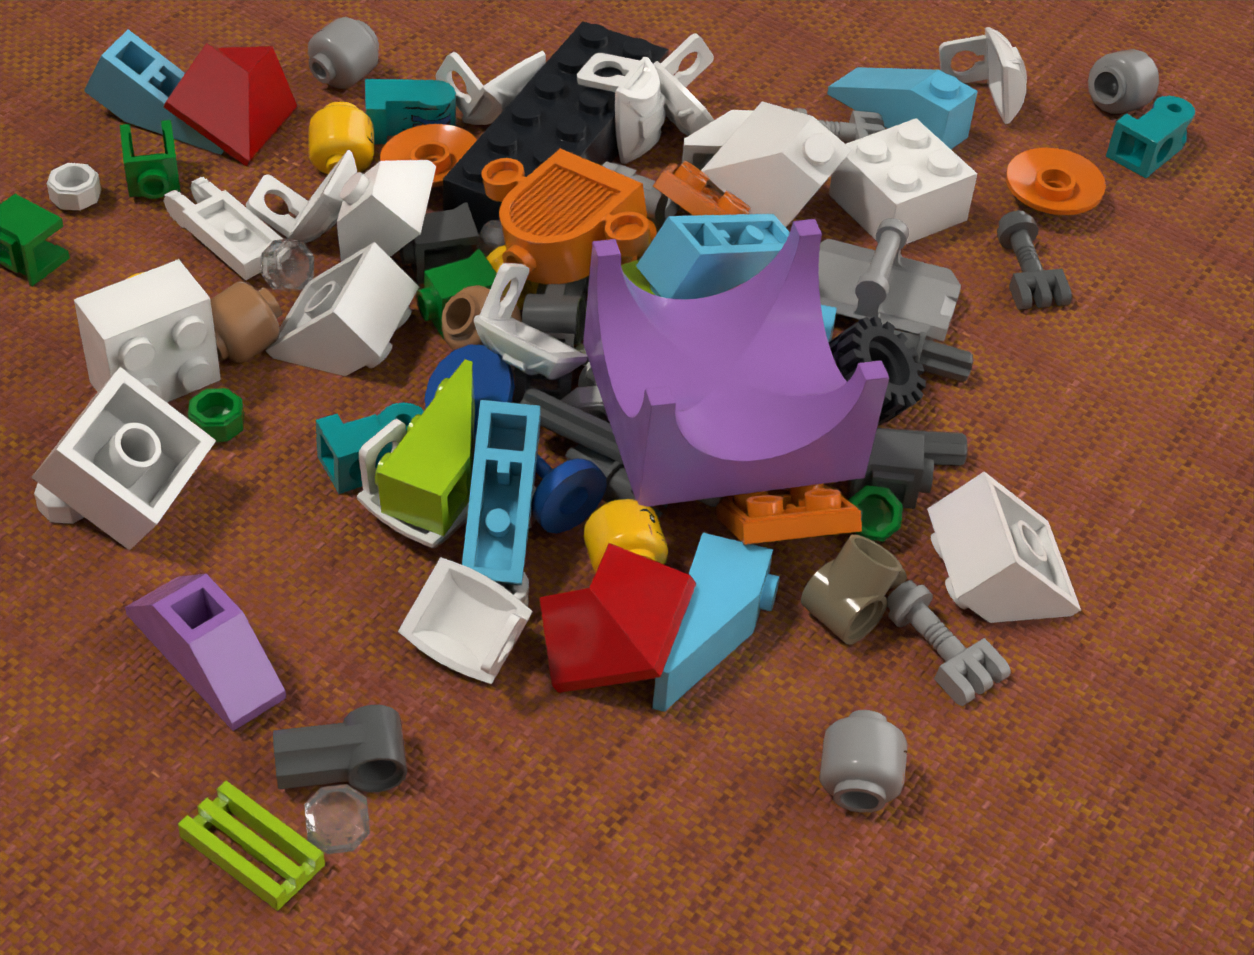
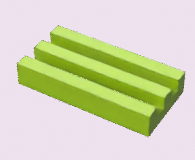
[178,781,325,911]

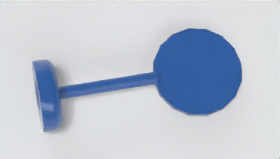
[424,344,607,534]

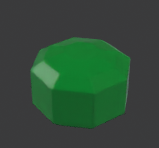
[188,388,244,442]
[848,486,903,545]

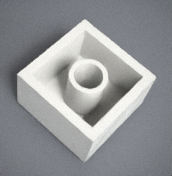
[829,118,977,245]
[74,259,221,402]
[31,367,216,550]

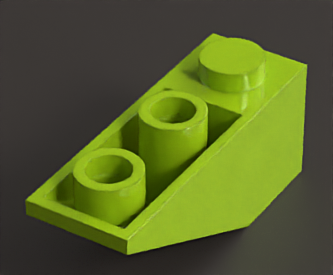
[375,359,475,536]

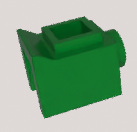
[120,120,181,199]
[0,194,70,286]
[416,249,497,339]

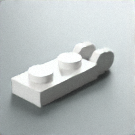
[163,177,289,280]

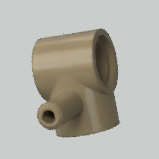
[801,535,907,644]

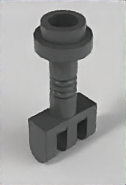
[997,210,1072,310]

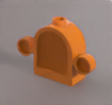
[482,148,651,284]

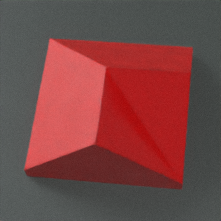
[163,43,297,166]
[539,543,696,693]

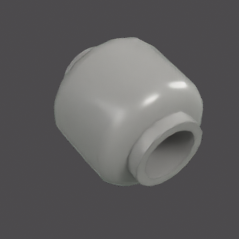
[308,17,379,89]
[1088,49,1159,114]
[819,710,908,812]

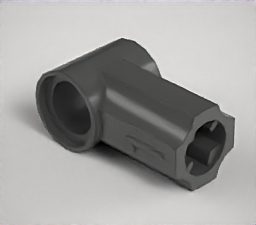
[522,276,589,345]
[273,705,407,792]

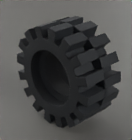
[828,317,926,425]

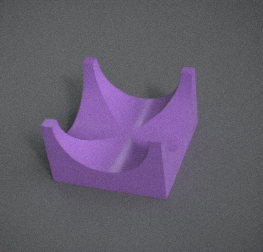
[583,219,889,506]

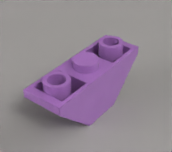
[125,574,286,731]

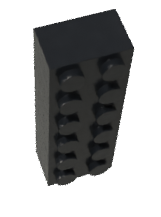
[443,21,669,247]

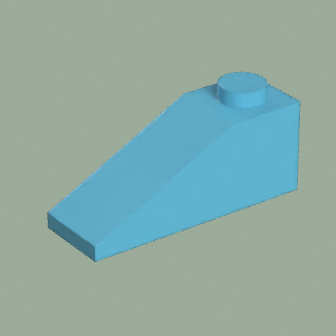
[84,29,224,155]
[827,67,978,149]
[636,214,790,300]
[462,400,541,585]
[652,533,780,712]

